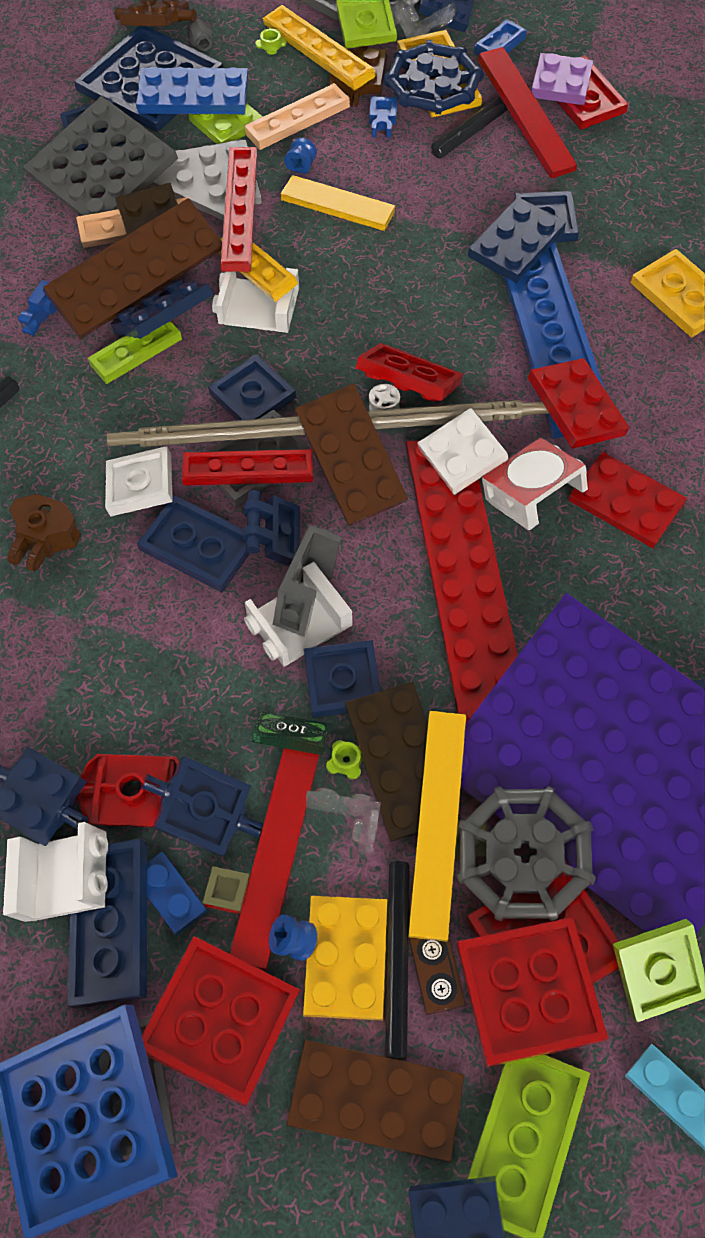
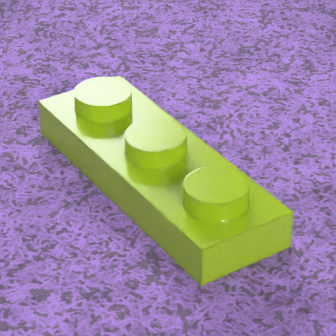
[88,321,182,384]

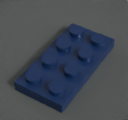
[67,839,147,1009]

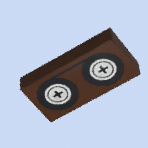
[409,935,466,1015]

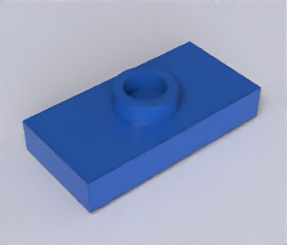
[474,19,527,56]

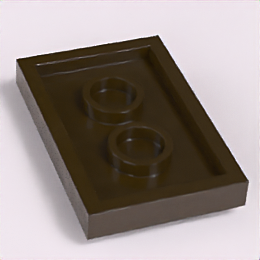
[115,183,178,235]

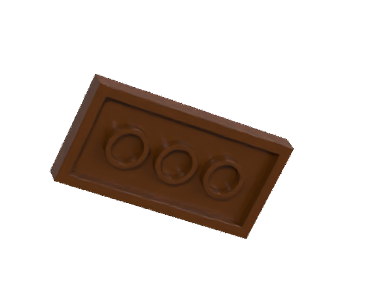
[295,383,408,526]
[287,1040,464,1163]

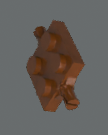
[114,0,197,26]
[329,46,387,107]

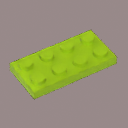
[467,1055,590,1238]

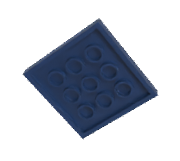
[74,26,223,132]

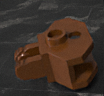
[7,494,81,572]

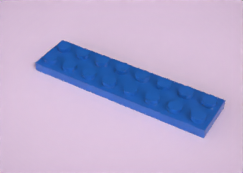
[503,242,605,439]

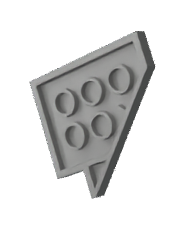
[138,140,262,221]

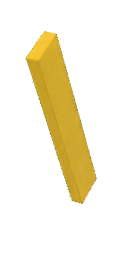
[263,5,376,90]
[408,711,466,942]

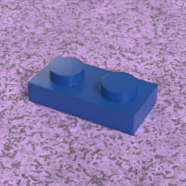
[147,851,207,936]

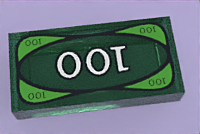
[252,711,331,755]

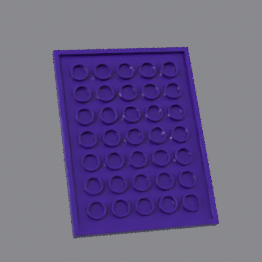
[460,593,705,934]

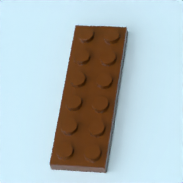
[43,198,222,340]

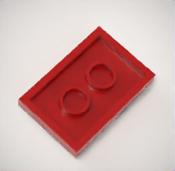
[556,56,628,130]
[356,343,463,401]
[528,358,630,449]
[568,452,687,549]

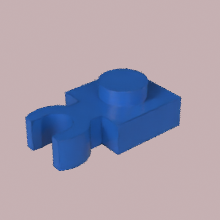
[369,96,398,138]
[18,280,57,336]

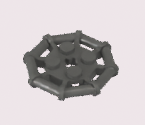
[457,786,596,922]

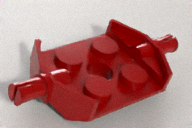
[76,754,179,827]

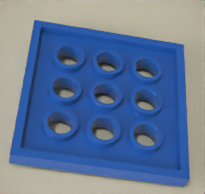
[0,1004,178,1238]

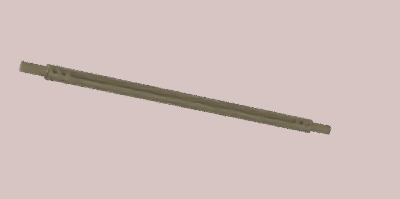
[107,400,550,447]

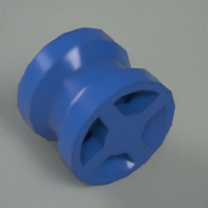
[284,137,317,174]
[269,915,317,961]

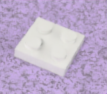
[418,408,508,495]
[105,446,173,517]

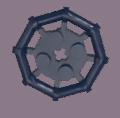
[383,40,484,115]

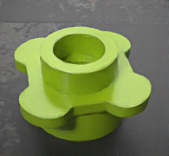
[256,28,286,55]
[326,740,362,780]

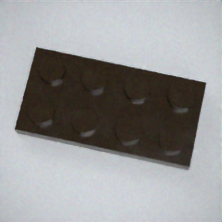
[345,682,461,842]

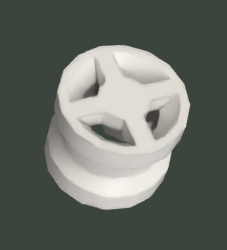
[369,384,400,411]

